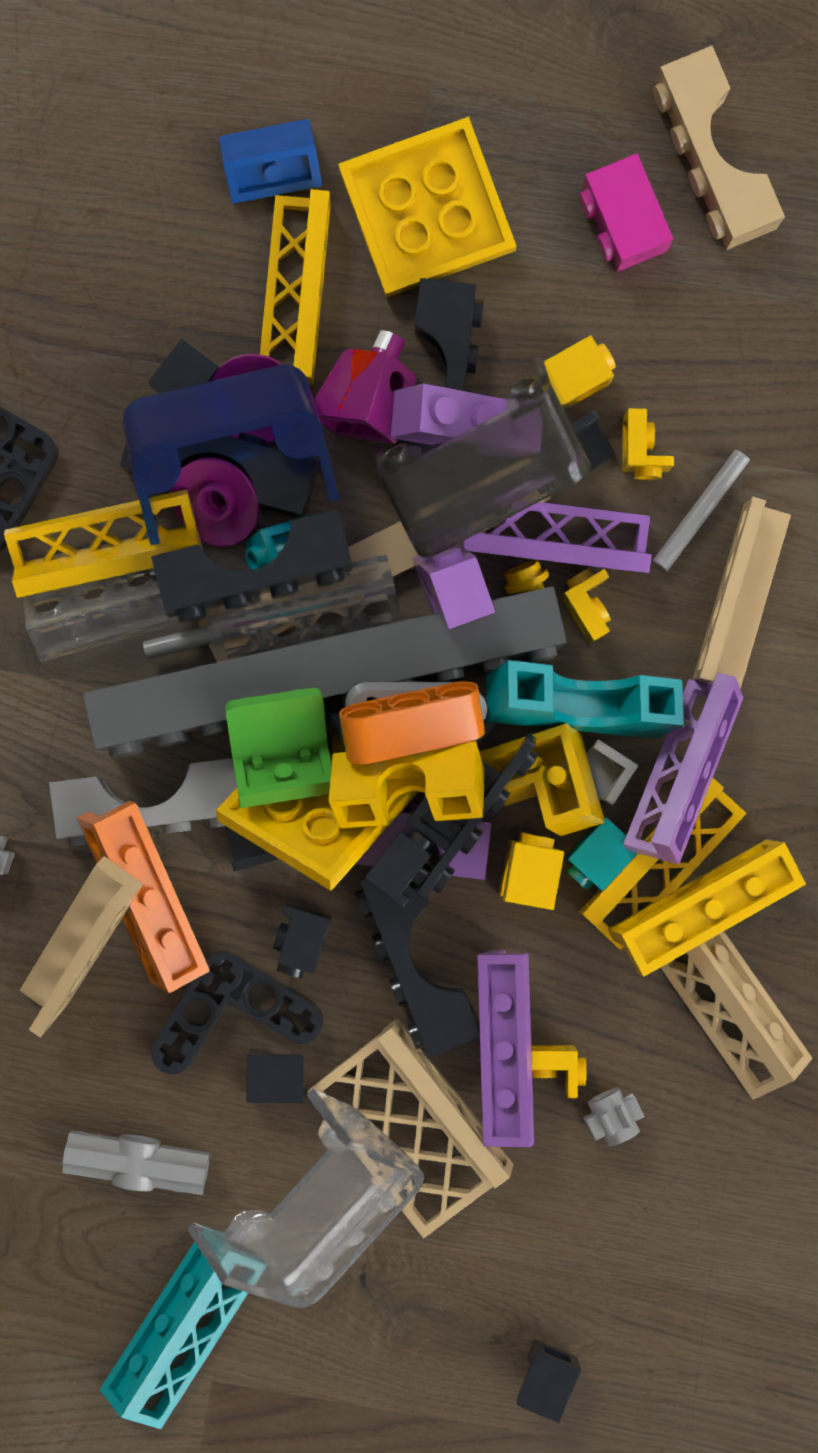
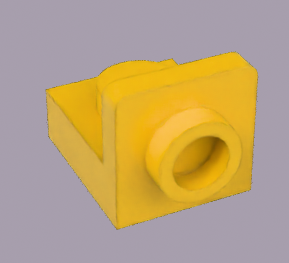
[622,408,674,480]
[560,568,611,645]
[531,1045,586,1098]

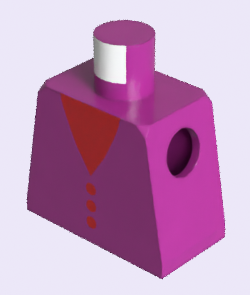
[307,330,417,444]

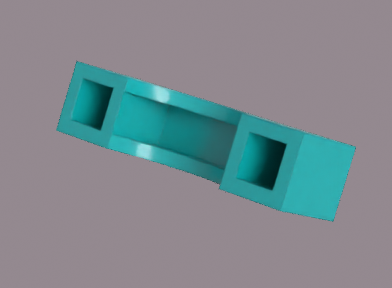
[486,660,684,739]

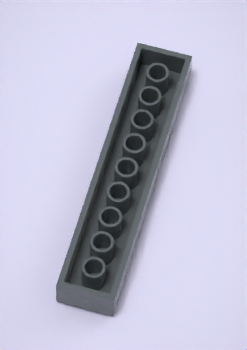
[83,586,567,758]

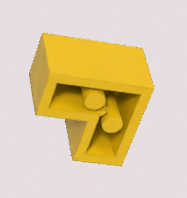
[480,723,605,836]

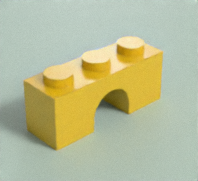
[329,741,485,829]
[498,832,564,910]

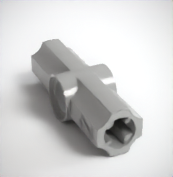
[62,1130,210,1195]

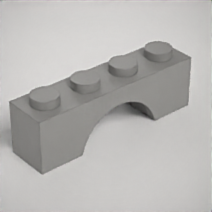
[49,758,237,846]

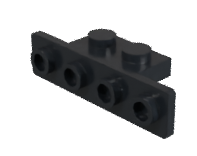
[407,733,539,899]

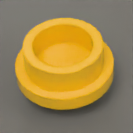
[504,559,550,594]

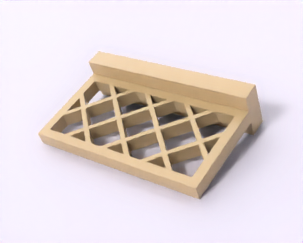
[307,1018,514,1239]

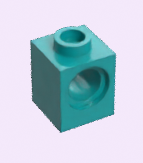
[564,817,638,891]

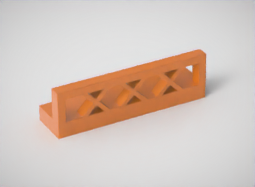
[76,801,210,993]

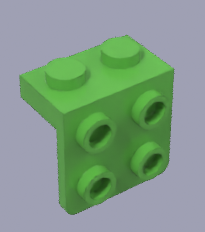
[225,688,332,808]

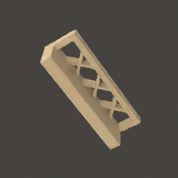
[692,497,791,689]
[19,856,143,1038]
[660,931,813,1100]

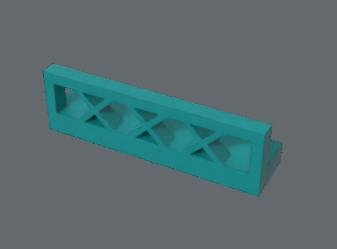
[100,1231,263,1429]

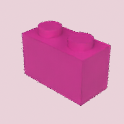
[578,153,673,272]

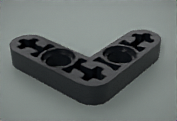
[0,407,58,551]
[151,951,323,1074]

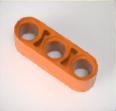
[339,682,485,764]

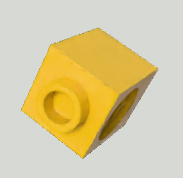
[539,335,616,411]

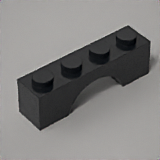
[399,278,484,477]
[120,408,319,519]
[151,509,353,622]
[355,877,480,1058]

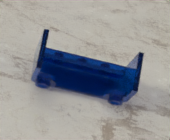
[123,364,340,545]

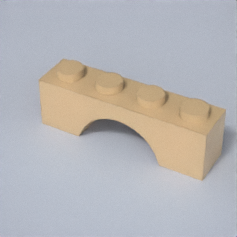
[652,46,785,250]

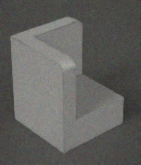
[586,740,638,805]

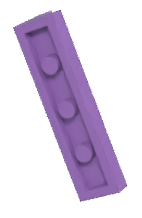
[459,493,652,573]
[623,673,744,865]
[478,950,534,1147]

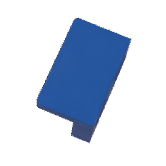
[219,119,323,204]

